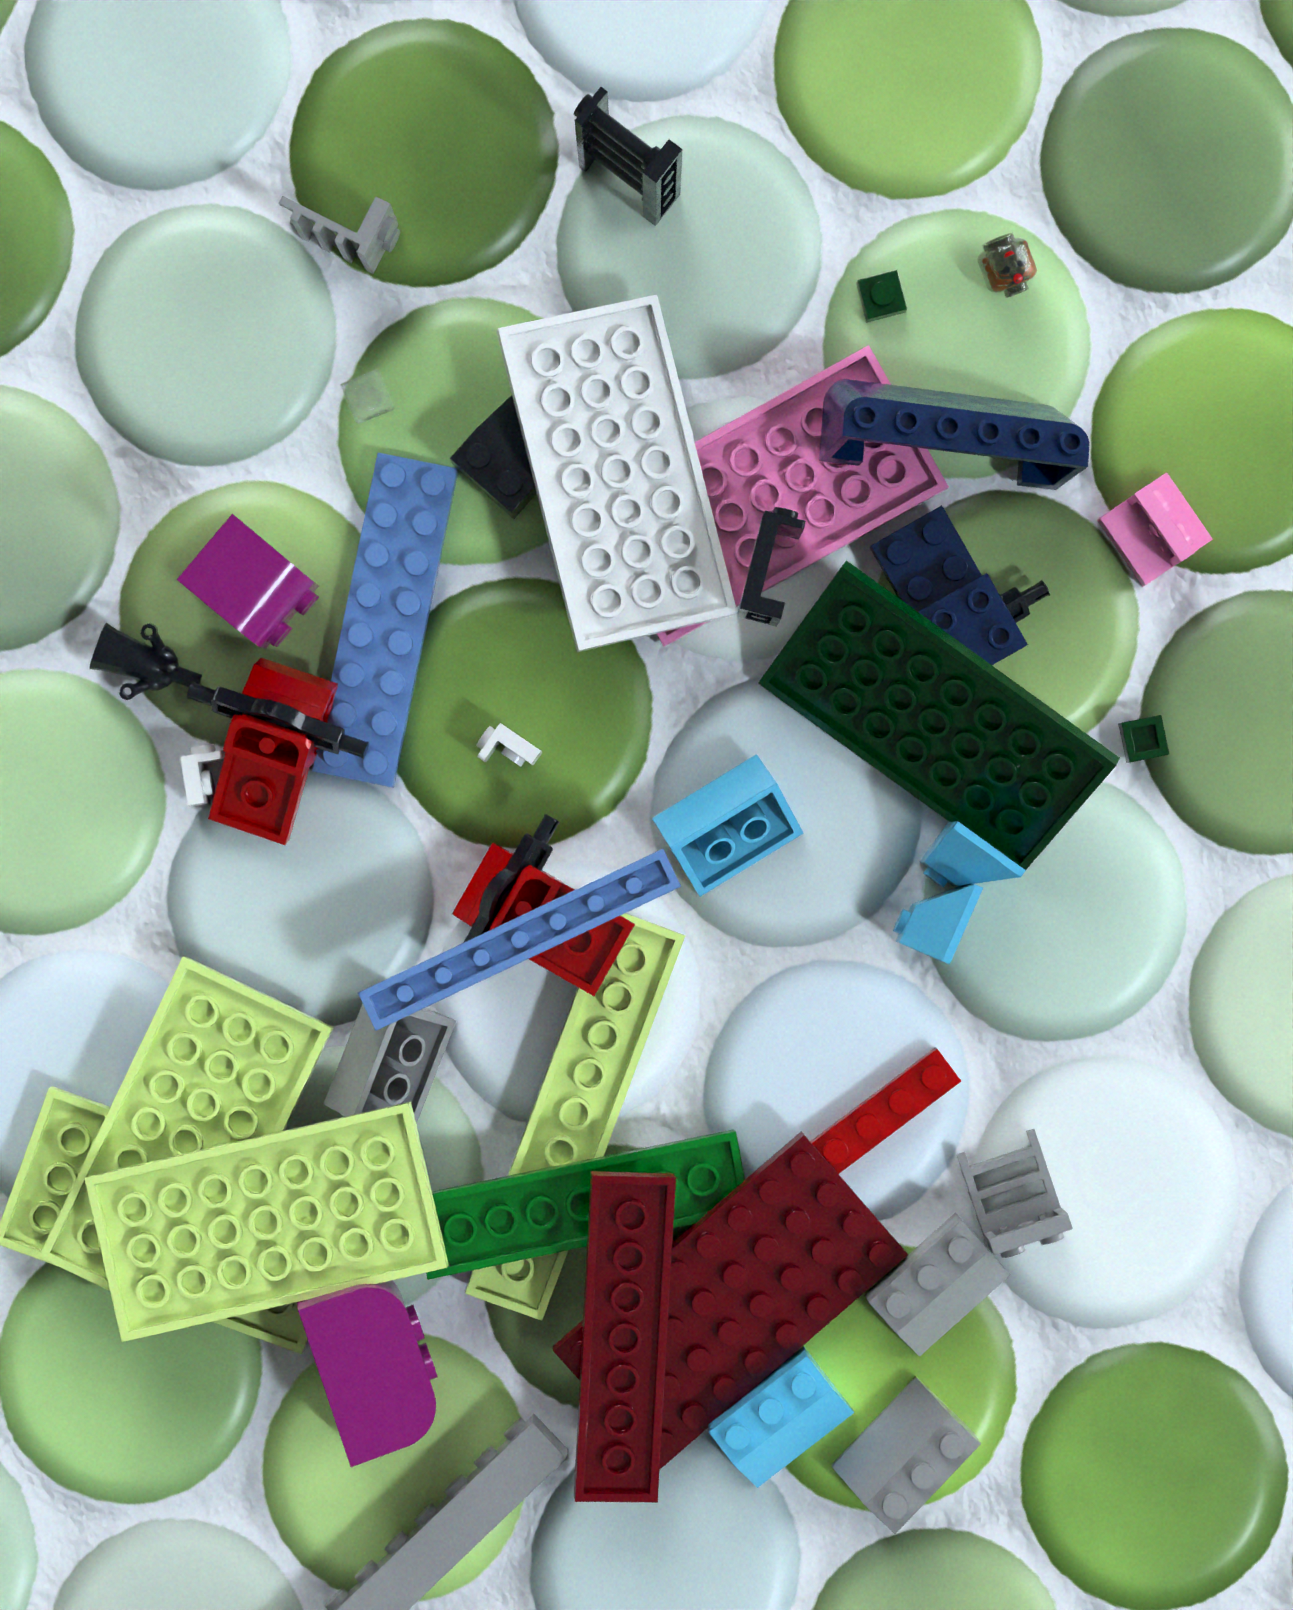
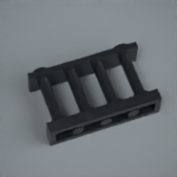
[574,87,683,226]

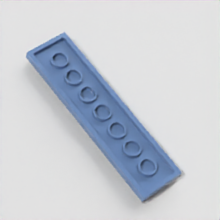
[312,453,459,788]

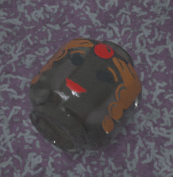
[977,233,1037,298]

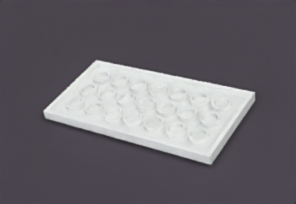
[496,295,738,652]

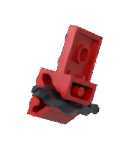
[187,658,369,845]
[452,814,635,996]

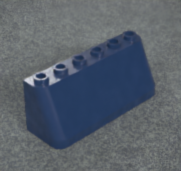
[819,379,1089,490]

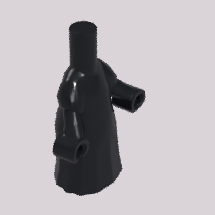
[89,623,202,700]

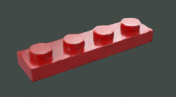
[810,1047,961,1174]

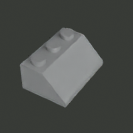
[324,1003,456,1124]
[865,1213,1010,1357]
[831,1376,981,1534]

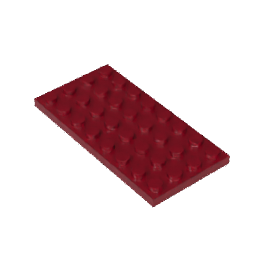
[552,1131,908,1469]

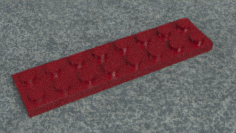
[574,1171,676,1503]

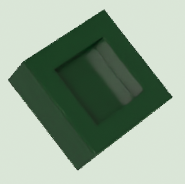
[856,270,907,323]
[1118,715,1170,763]

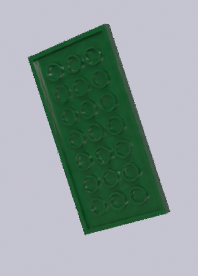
[758,560,1120,870]

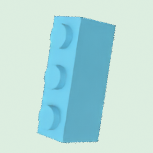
[652,754,804,897]
[708,1347,854,1488]

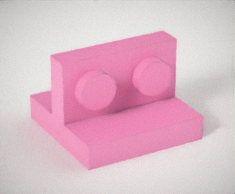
[1097,472,1213,586]

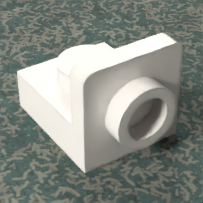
[476,723,542,767]
[180,744,226,806]

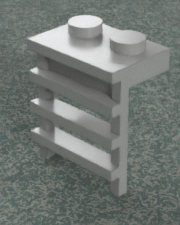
[279,196,400,274]
[956,1129,1073,1258]

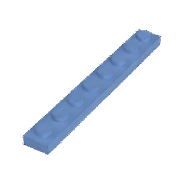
[358,849,681,1031]

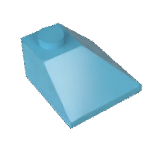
[919,821,1026,887]
[893,884,983,965]

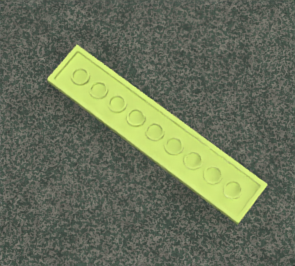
[465,913,685,1321]

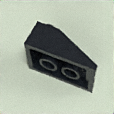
[450,395,537,519]

